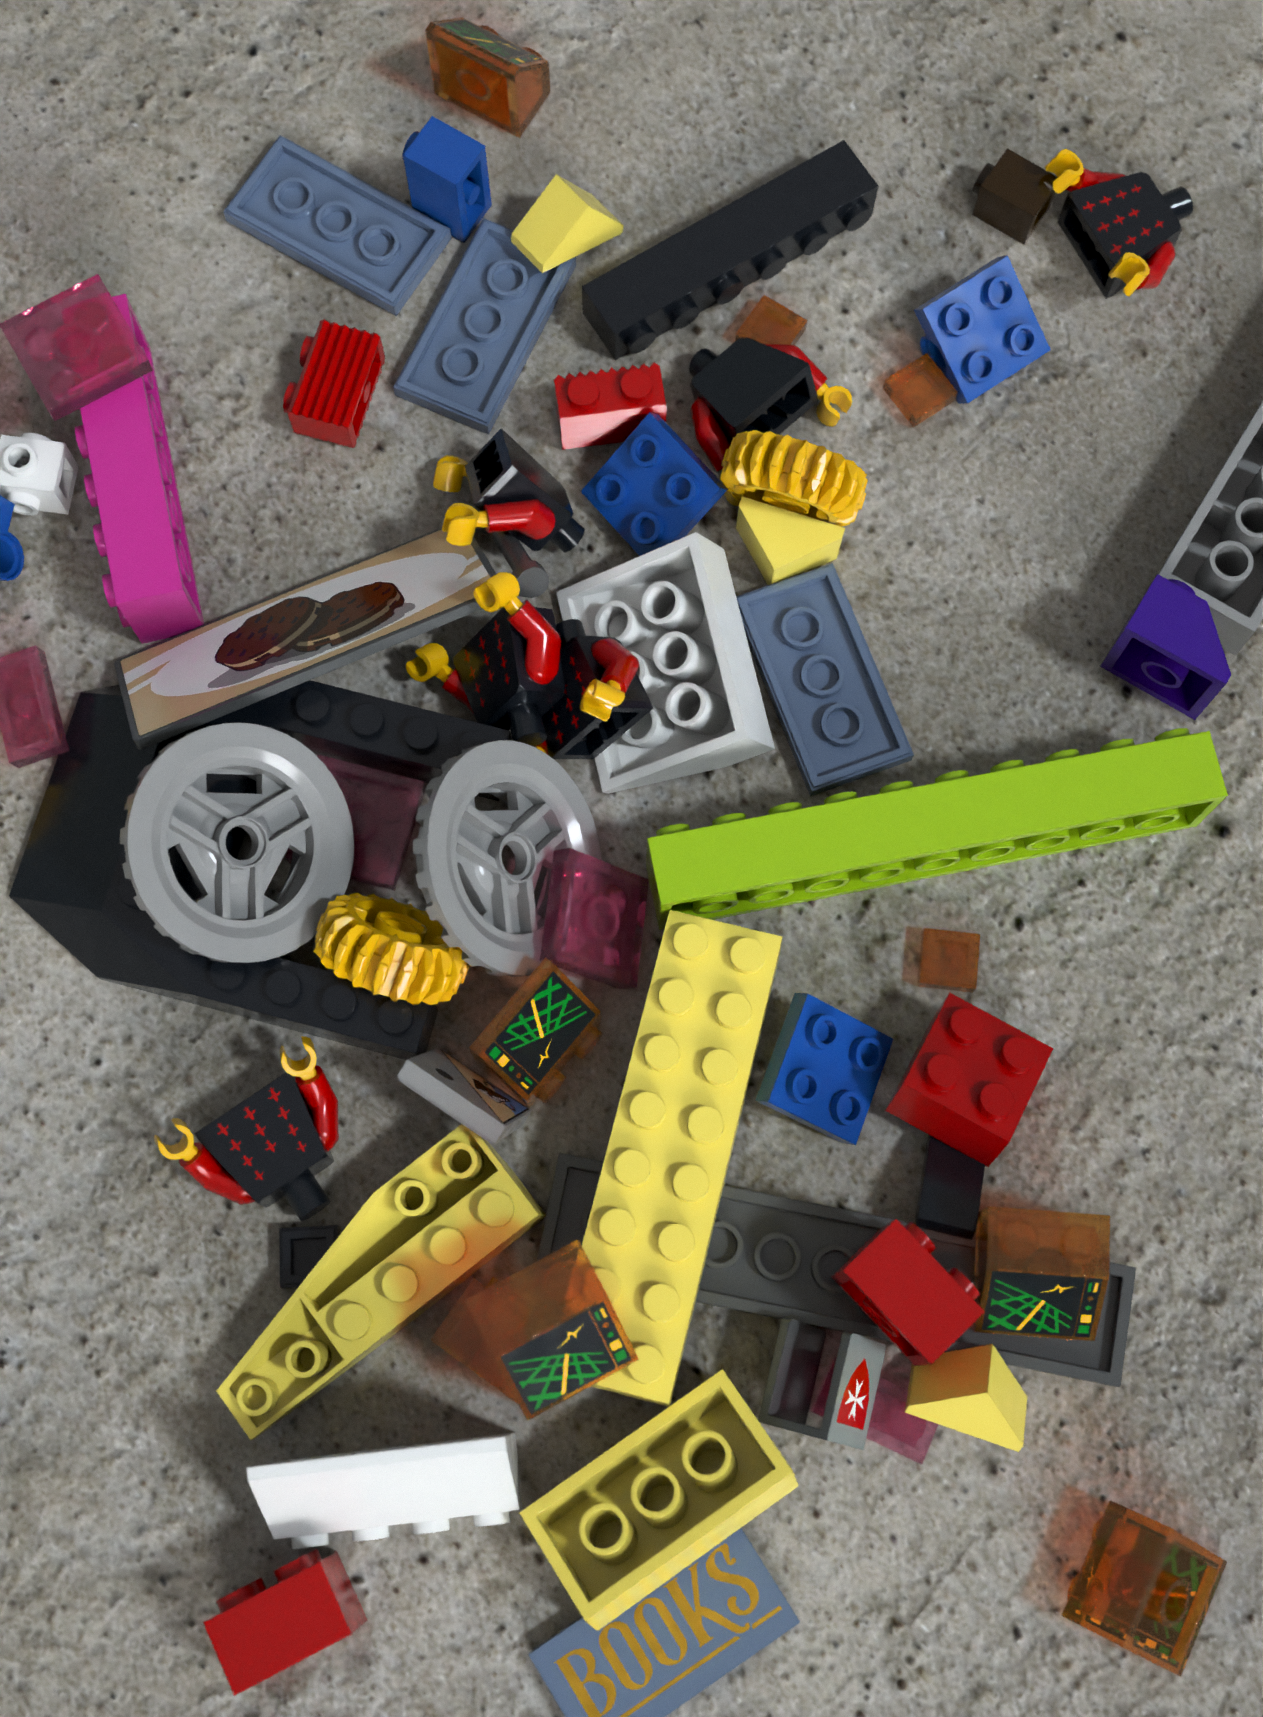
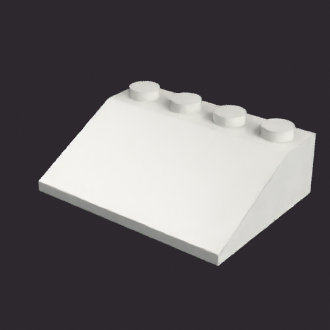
[556,532,775,794]
[247,1432,523,1549]

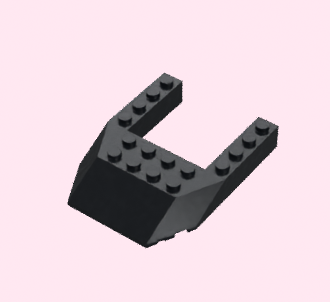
[9,680,512,1060]

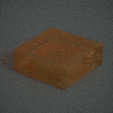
[735,295,808,345]
[883,353,958,427]
[917,928,980,993]

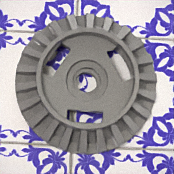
[120,722,354,963]
[413,740,602,978]

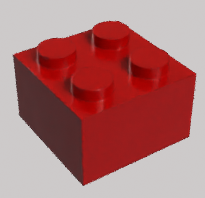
[885,992,1054,1167]
[831,1219,985,1366]
[203,1549,367,1696]

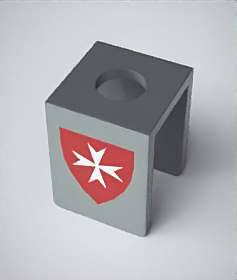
[758,1317,886,1450]

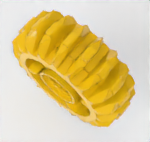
[720,430,868,527]
[314,893,470,1005]

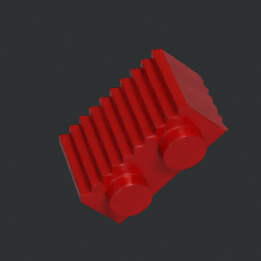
[283,319,385,448]
[554,362,667,450]

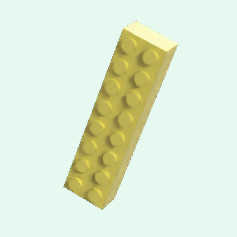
[561,910,783,1407]

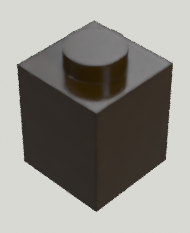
[972,148,1057,245]

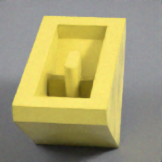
[511,174,624,273]
[736,496,845,585]
[905,1344,1027,1452]

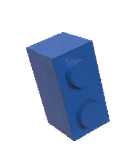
[402,116,492,243]

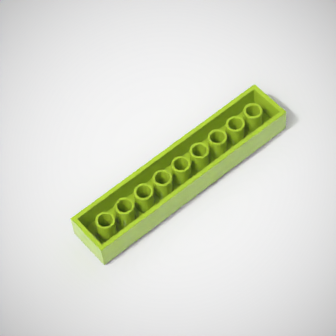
[646,728,1228,930]

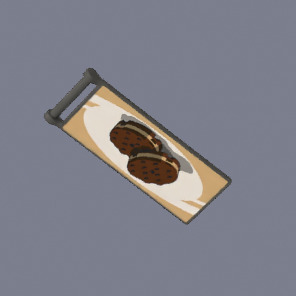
[114,507,549,750]

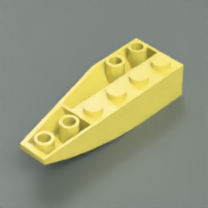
[216,1124,546,1440]

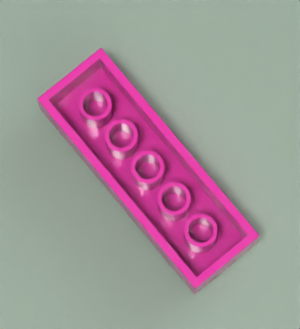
[57,294,204,644]

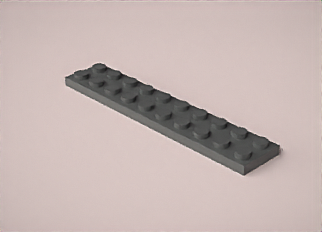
[535,1153,1136,1387]

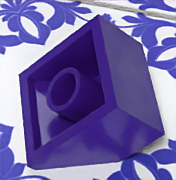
[1100,574,1231,720]

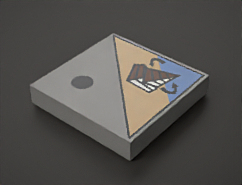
[397,1047,532,1144]

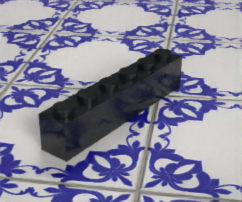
[582,140,878,360]

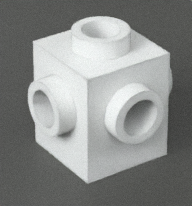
[0,433,79,515]

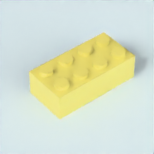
[519,1369,799,1631]

